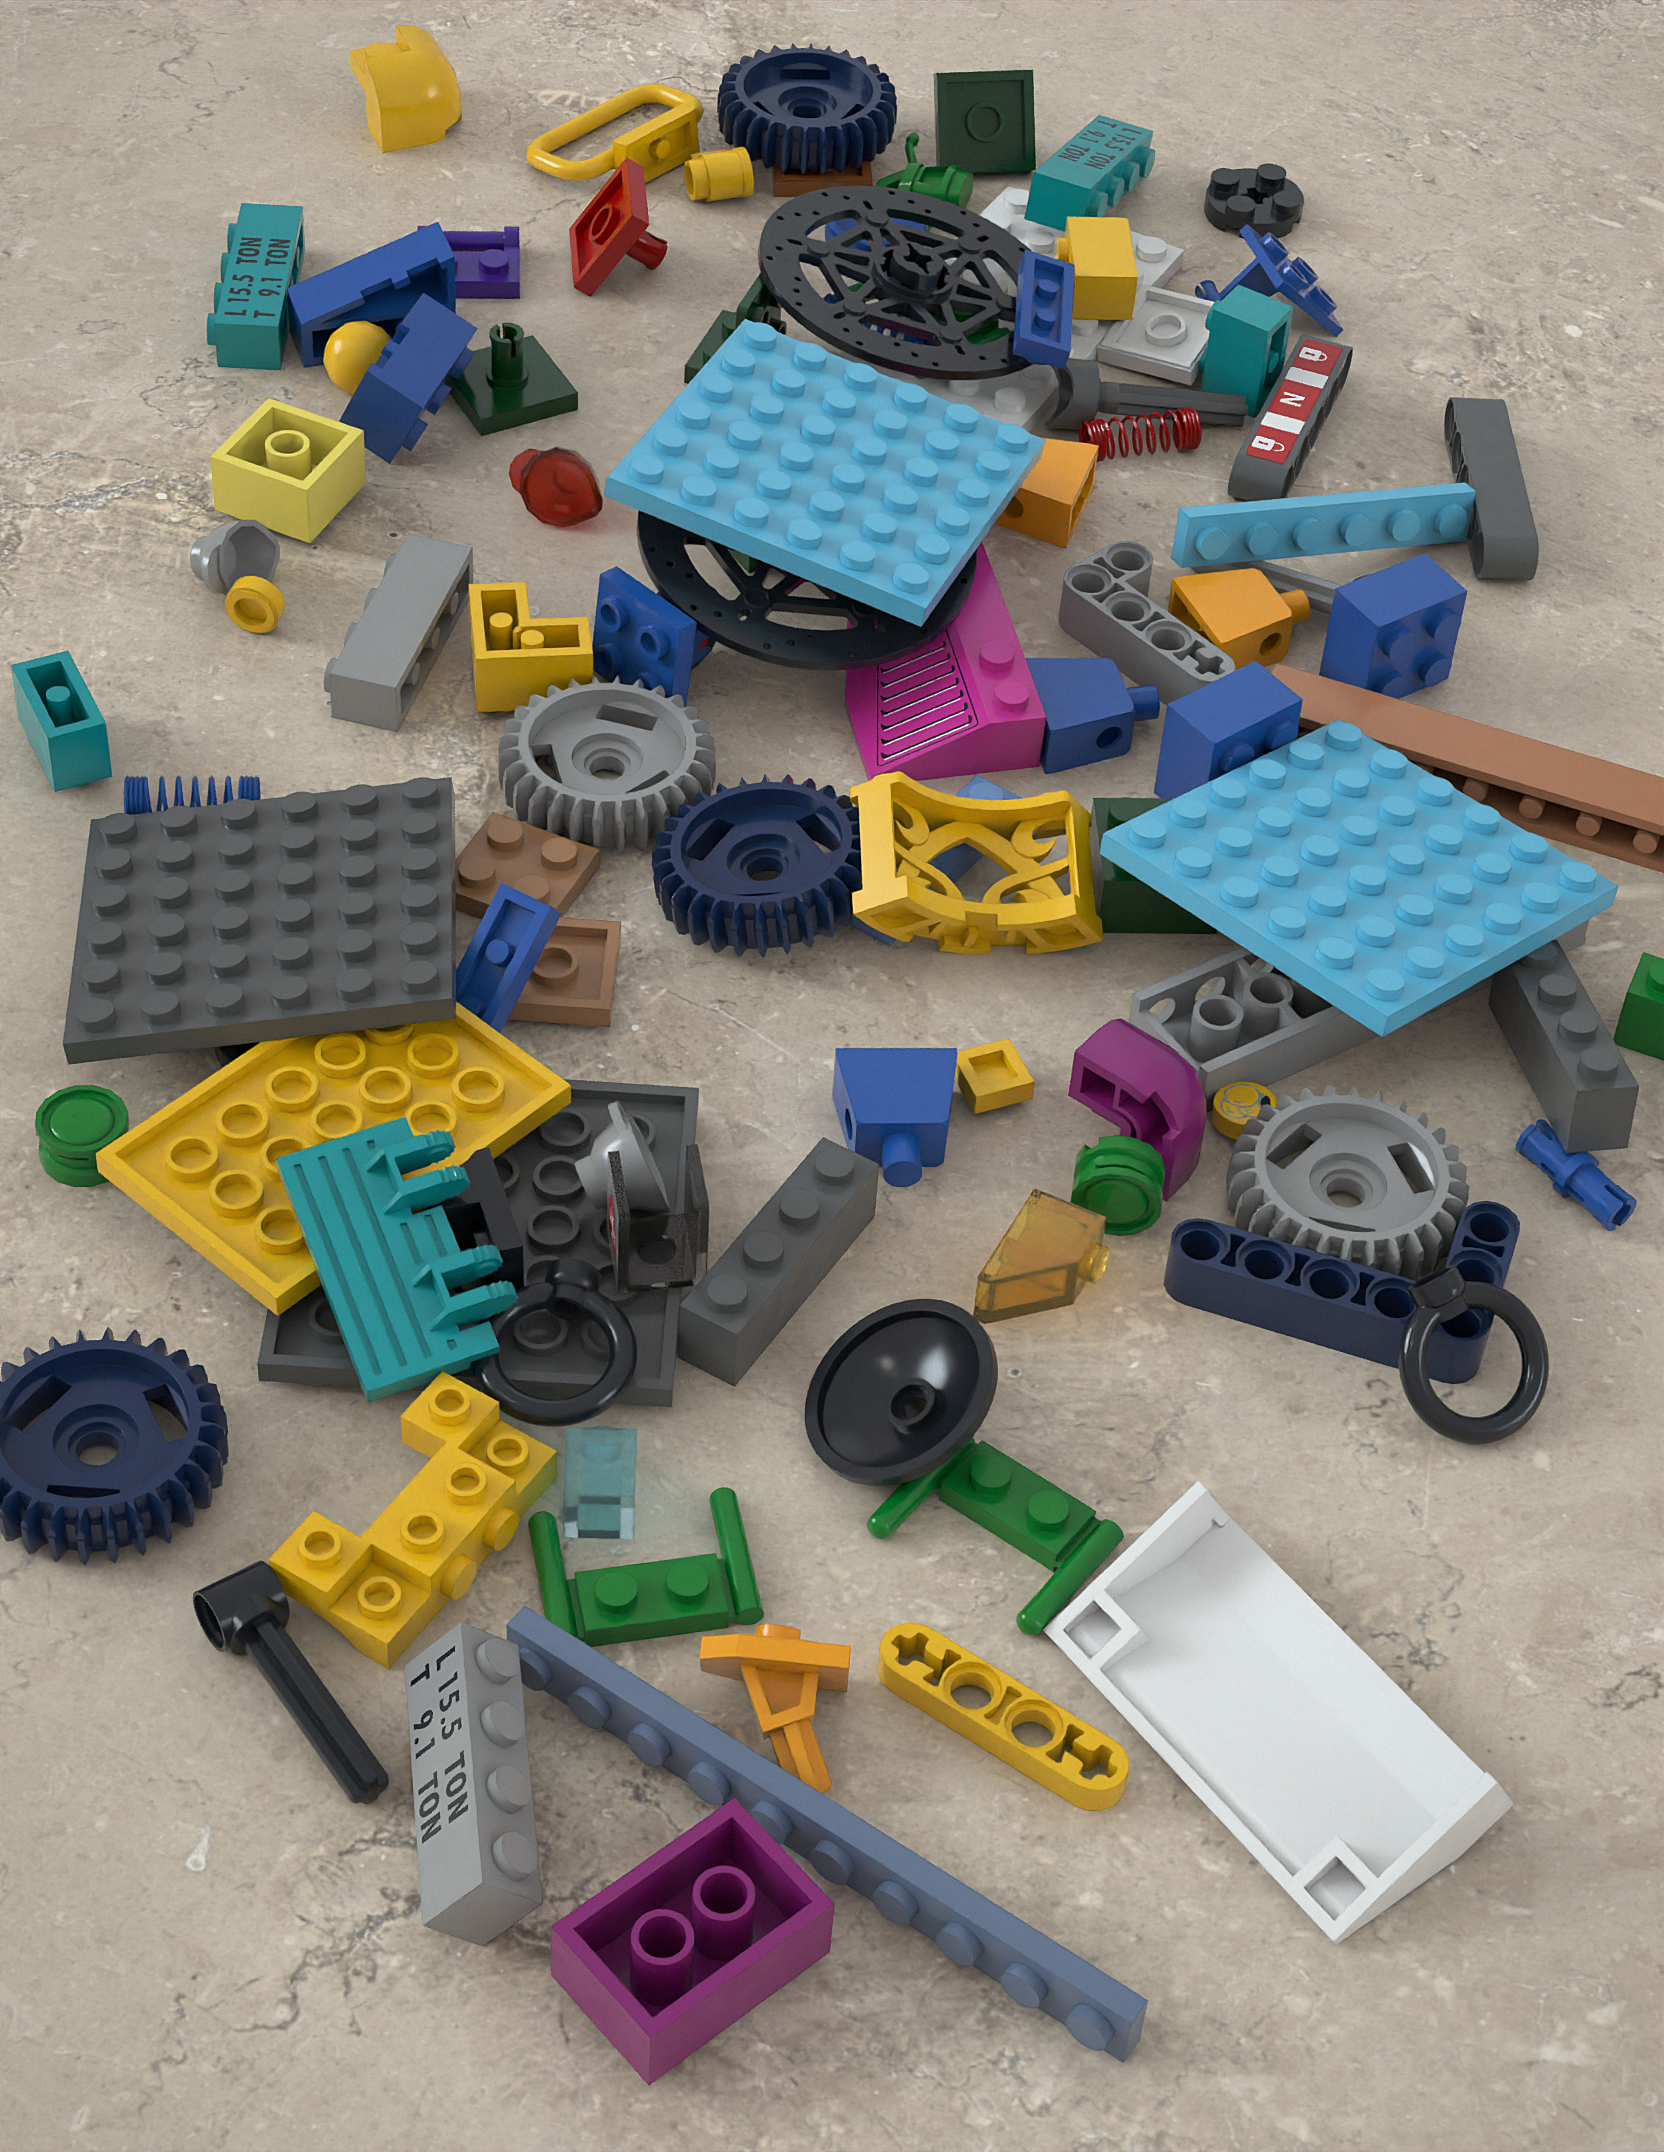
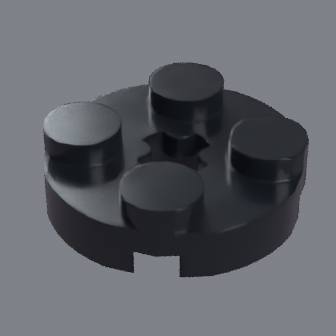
[1204,163,1304,239]

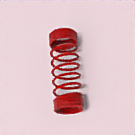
[1079,407,1202,462]

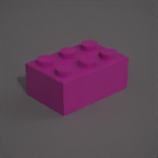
[551,1798,835,2085]

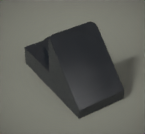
[428,1148,524,1290]

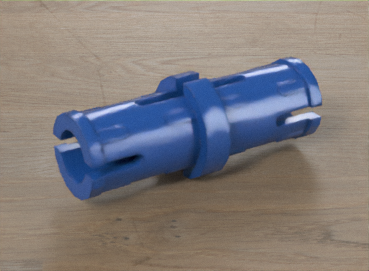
[1516,1119,1637,1231]

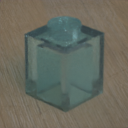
[563,1425,637,1539]

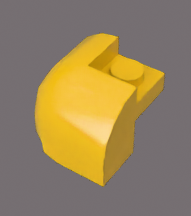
[349,25,462,153]

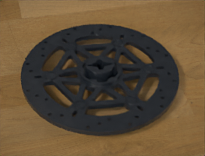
[757,186,1033,380]
[637,510,977,671]

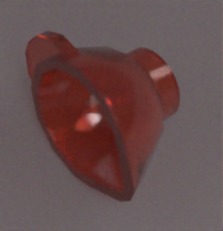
[509,447,603,527]

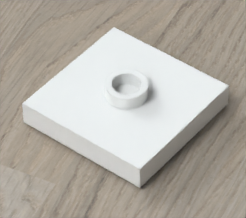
[1097,284,1214,385]

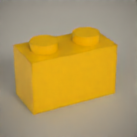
[1055,217,1138,320]

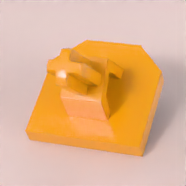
[699,1624,851,1794]

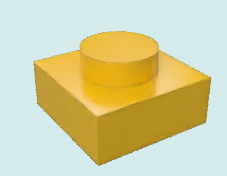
[955,1038,1035,1114]

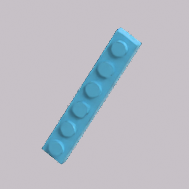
[1171,482,1476,568]

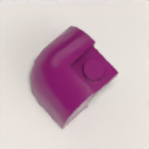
[1068,1018,1206,1202]

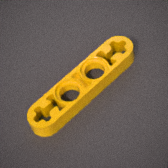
[878,1622,1129,1811]

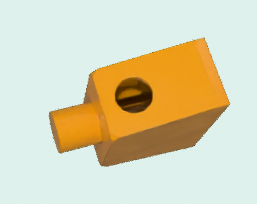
[995,437,1099,548]
[1167,568,1310,671]

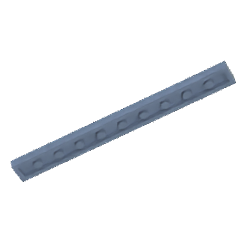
[506,1606,1148,2062]

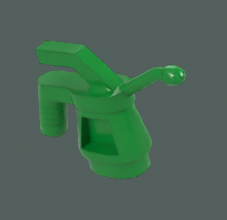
[875,132,974,232]

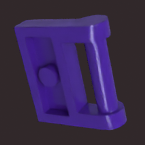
[417,226,520,299]

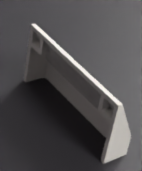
[1044,1481,1514,1945]

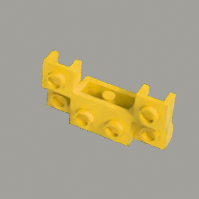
[268,1371,557,1670]

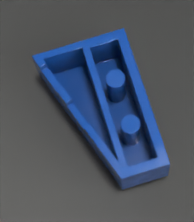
[287,222,456,368]
[339,293,478,464]

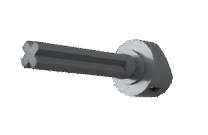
[1045,358,1248,430]

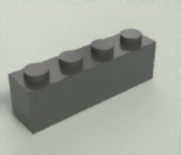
[1488,940,1639,1153]
[678,1137,879,1387]

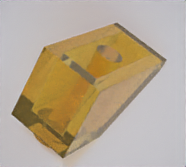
[973,1188,1110,1324]

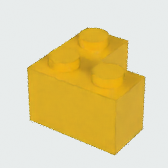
[468,582,593,712]

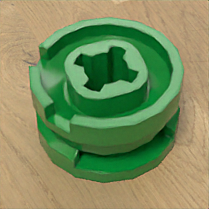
[35,1085,129,1187]
[1070,1135,1166,1236]

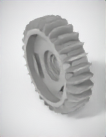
[498,675,716,854]
[1226,1084,1469,1281]

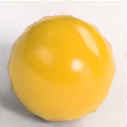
[323,321,391,395]

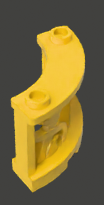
[849,771,1103,955]

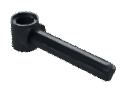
[193,1560,389,1805]

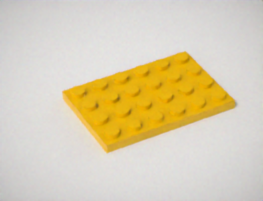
[96,1002,571,1316]

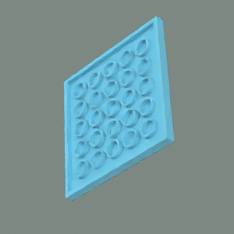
[604,319,1046,627]
[1099,719,1618,1037]

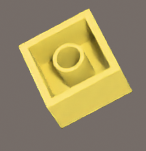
[210,398,366,543]

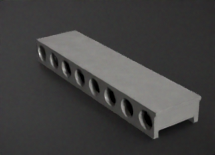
[1129,919,1590,1113]

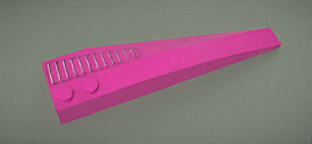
[844,542,1046,781]

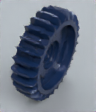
[717,43,897,176]
[652,774,863,958]
[0,1327,229,1565]

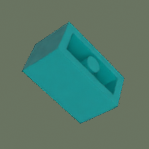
[1199,285,1293,418]
[11,651,112,792]

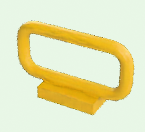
[526,84,704,183]

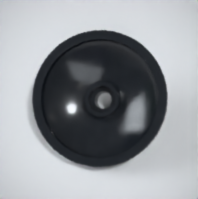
[804,1299,998,1486]

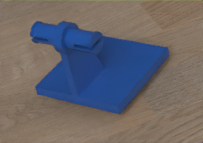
[1195,224,1343,337]

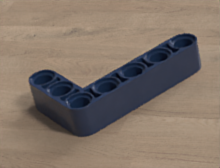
[1163,1201,1520,1384]

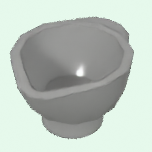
[190,520,280,596]
[575,1101,671,1213]

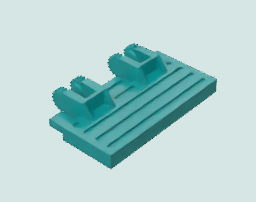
[276,1116,518,1403]

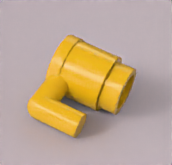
[684,147,754,202]

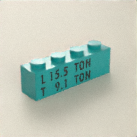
[1024,115,1155,232]
[207,203,305,370]

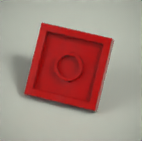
[569,157,668,297]

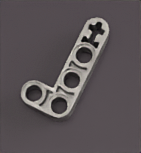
[1058,541,1235,706]

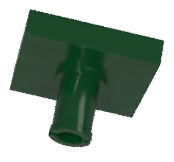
[933,69,1036,173]
[444,323,578,436]

